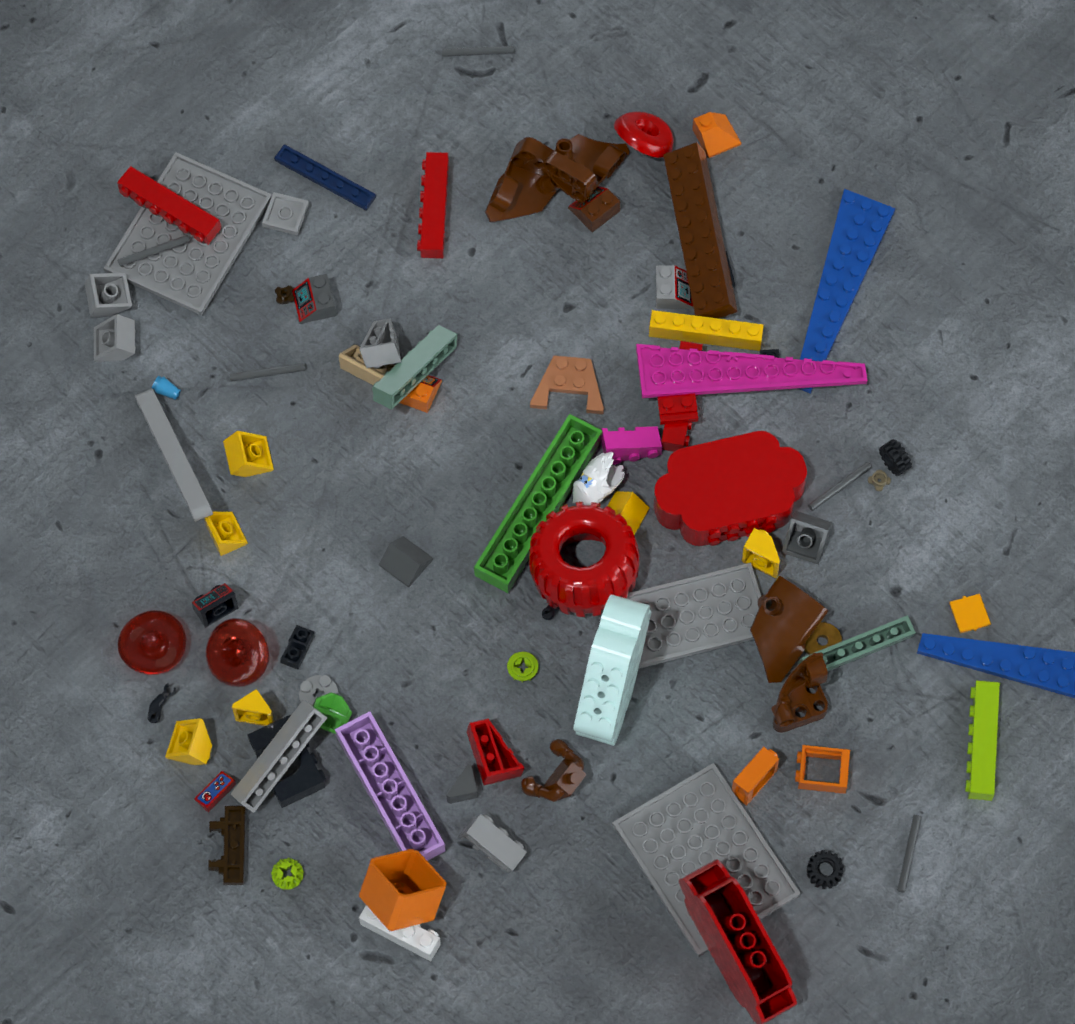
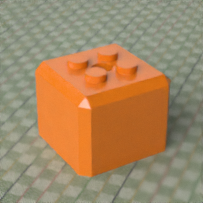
[359,849,447,931]

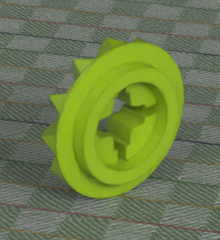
[507,652,538,682]
[271,857,304,890]

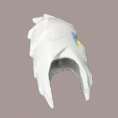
[572,452,625,505]

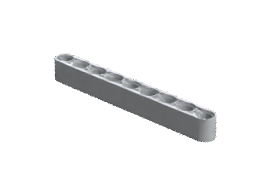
[135,388,213,522]

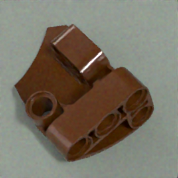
[542,134,630,203]
[485,137,559,222]
[750,576,829,683]
[771,653,828,733]

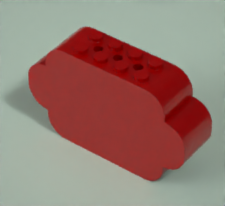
[654,431,807,546]
[679,859,797,1024]

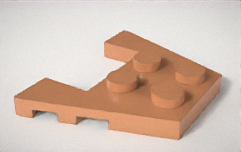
[530,356,604,414]

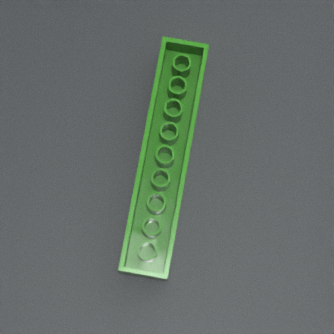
[474,414,602,593]

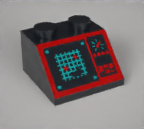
[192,583,238,628]

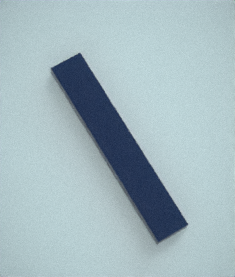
[274,144,376,211]

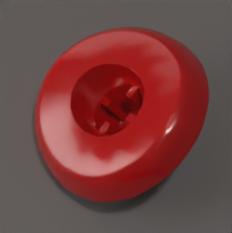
[614,112,674,158]

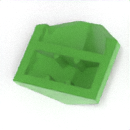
[313,692,352,734]

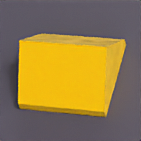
[607,491,650,536]
[204,512,247,556]
[232,689,274,726]

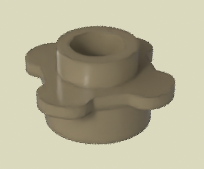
[868,470,891,491]

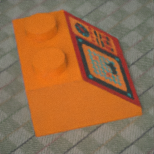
[399,375,442,413]

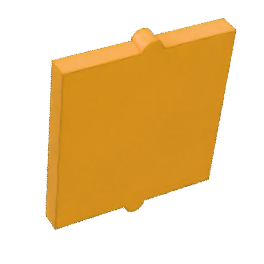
[949,594,991,633]

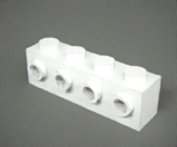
[359,905,441,961]

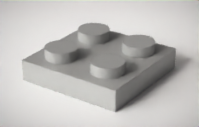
[262,192,309,236]

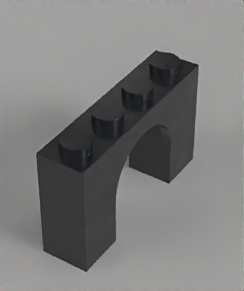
[247,715,326,808]

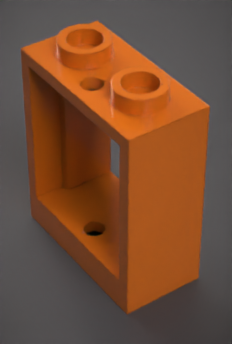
[795,745,850,794]
[732,747,779,806]

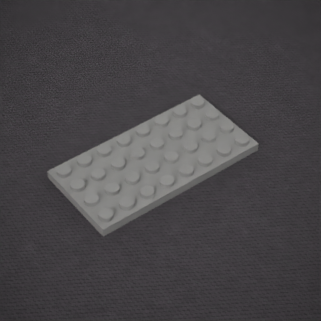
[627,563,761,669]

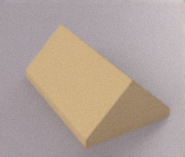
[339,344,395,385]

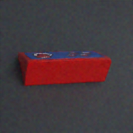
[194,771,236,812]

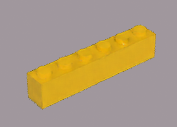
[649,310,764,351]

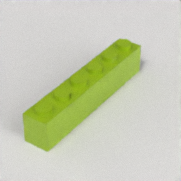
[965,680,1000,801]

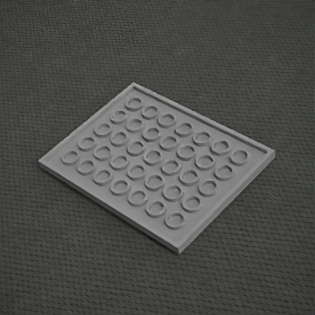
[104,152,272,315]
[612,763,801,957]

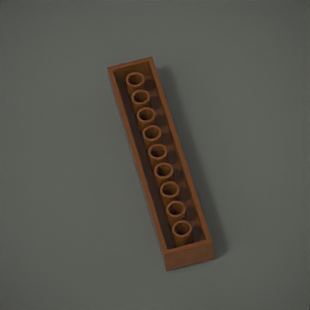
[663,142,738,319]

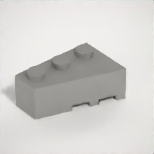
[359,318,401,368]
[458,814,527,873]

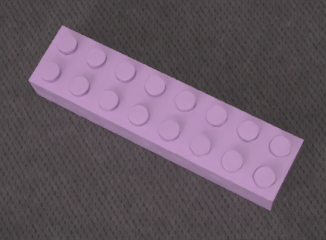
[335,711,445,861]

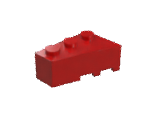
[467,719,524,785]

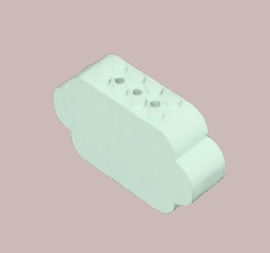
[573,594,651,746]

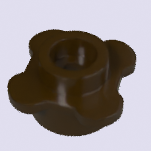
[275,285,294,304]

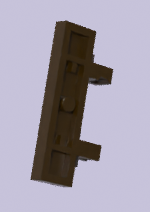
[208,806,245,885]

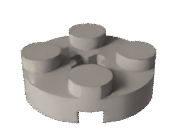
[299,675,339,706]

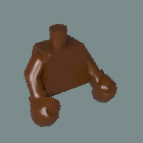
[521,739,586,802]

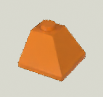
[693,112,741,158]

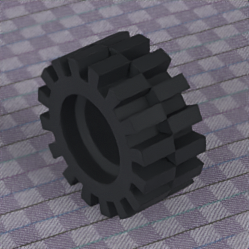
[879,439,912,476]
[807,850,844,889]

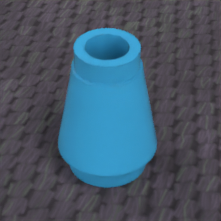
[152,376,181,400]

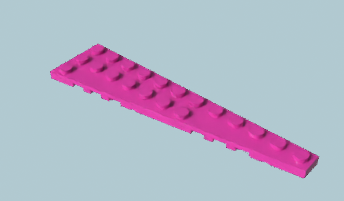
[636,344,867,398]

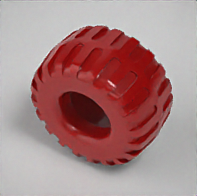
[529,501,640,617]

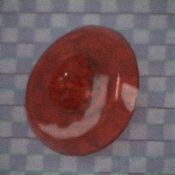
[118,610,186,675]
[206,618,269,687]

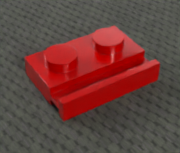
[657,394,698,425]

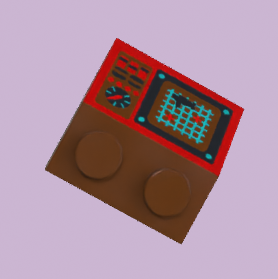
[568,186,620,233]

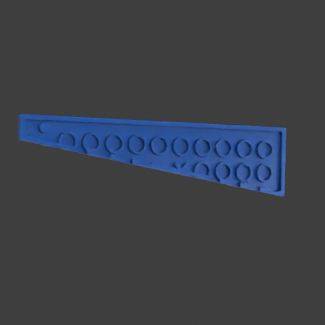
[797,189,895,394]
[917,633,1075,698]

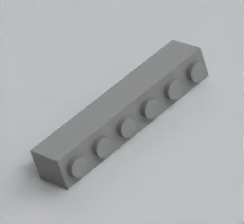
[231,699,327,813]

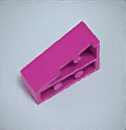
[601,426,662,465]

